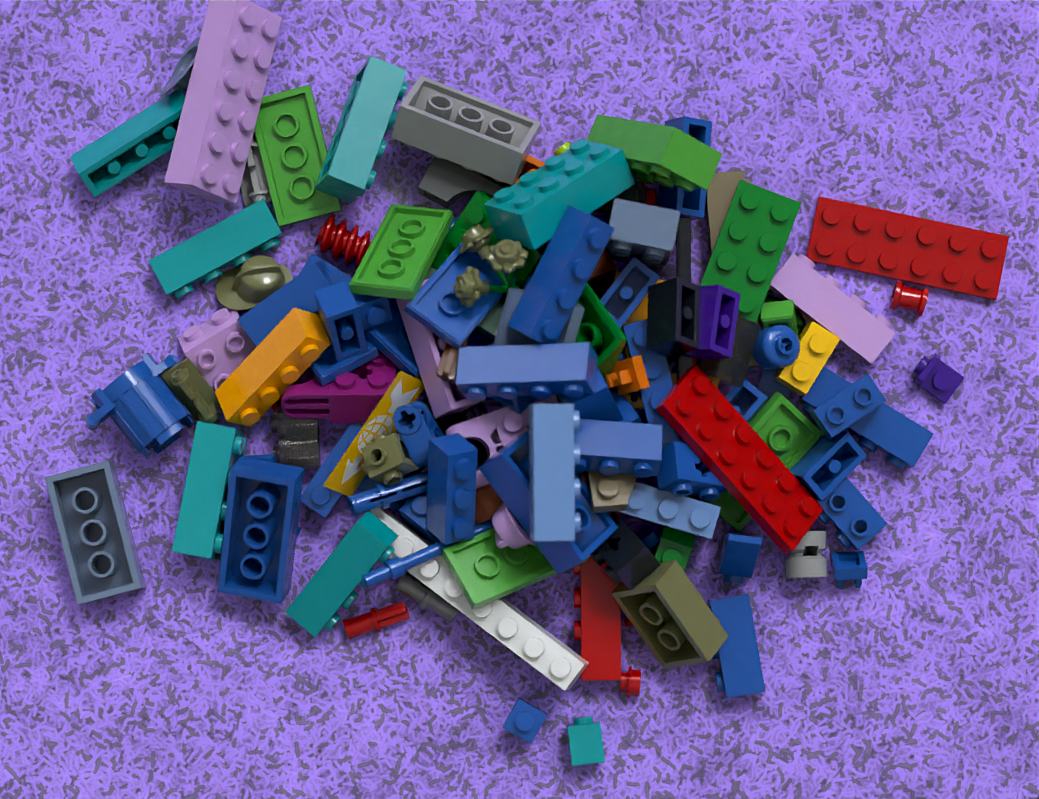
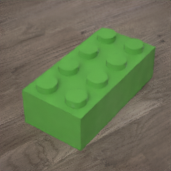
[587,114,722,192]

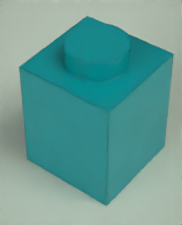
[567,716,605,766]

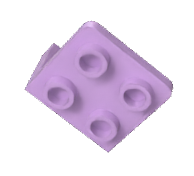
[178,308,256,392]

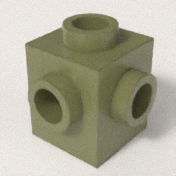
[361,432,419,485]

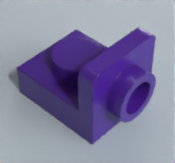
[913,353,964,404]

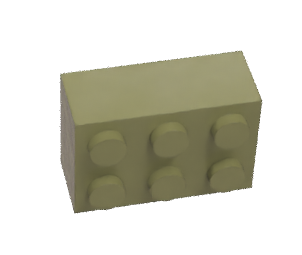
[611,560,729,669]

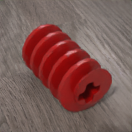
[314,213,371,270]

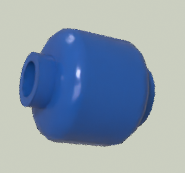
[751,325,800,369]

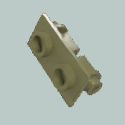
[161,357,221,424]

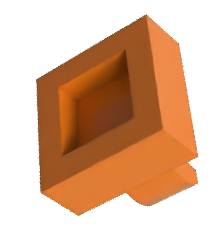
[605,355,650,395]

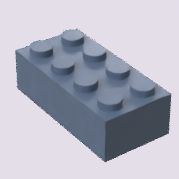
[605,198,681,269]
[45,460,146,605]

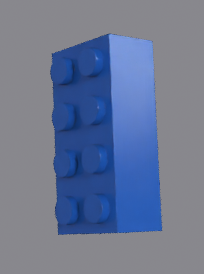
[217,456,304,604]

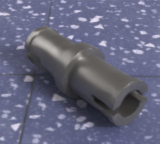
[394,572,458,623]

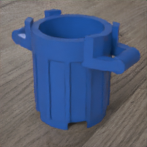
[86,353,194,460]

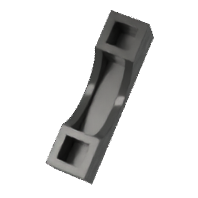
[418,156,512,208]

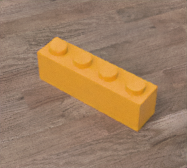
[215,307,331,427]

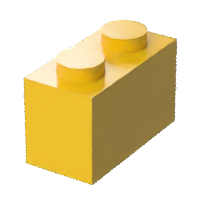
[773,321,841,396]

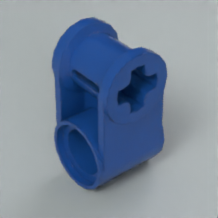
[393,401,445,467]

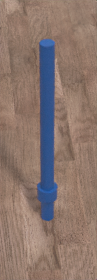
[362,519,494,588]

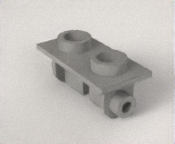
[240,138,272,208]

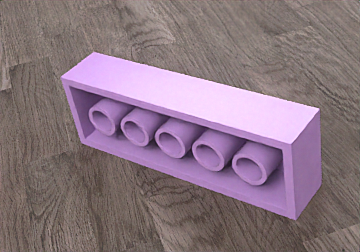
[164,0,282,204]

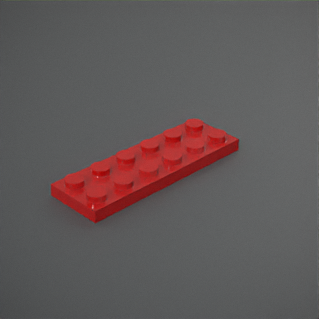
[806,196,1009,300]
[656,364,823,554]

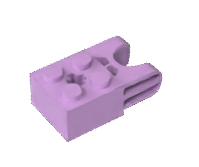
[445,395,558,489]

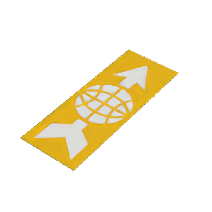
[323,370,425,496]

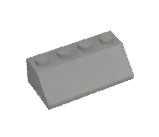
[391,75,541,185]

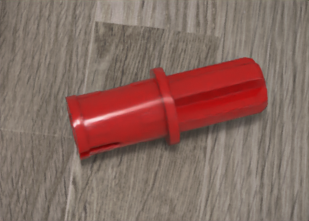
[343,602,409,640]

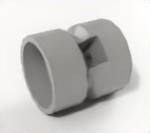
[785,531,828,578]

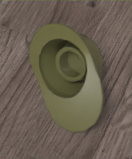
[215,255,293,311]

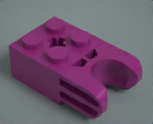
[281,349,398,423]

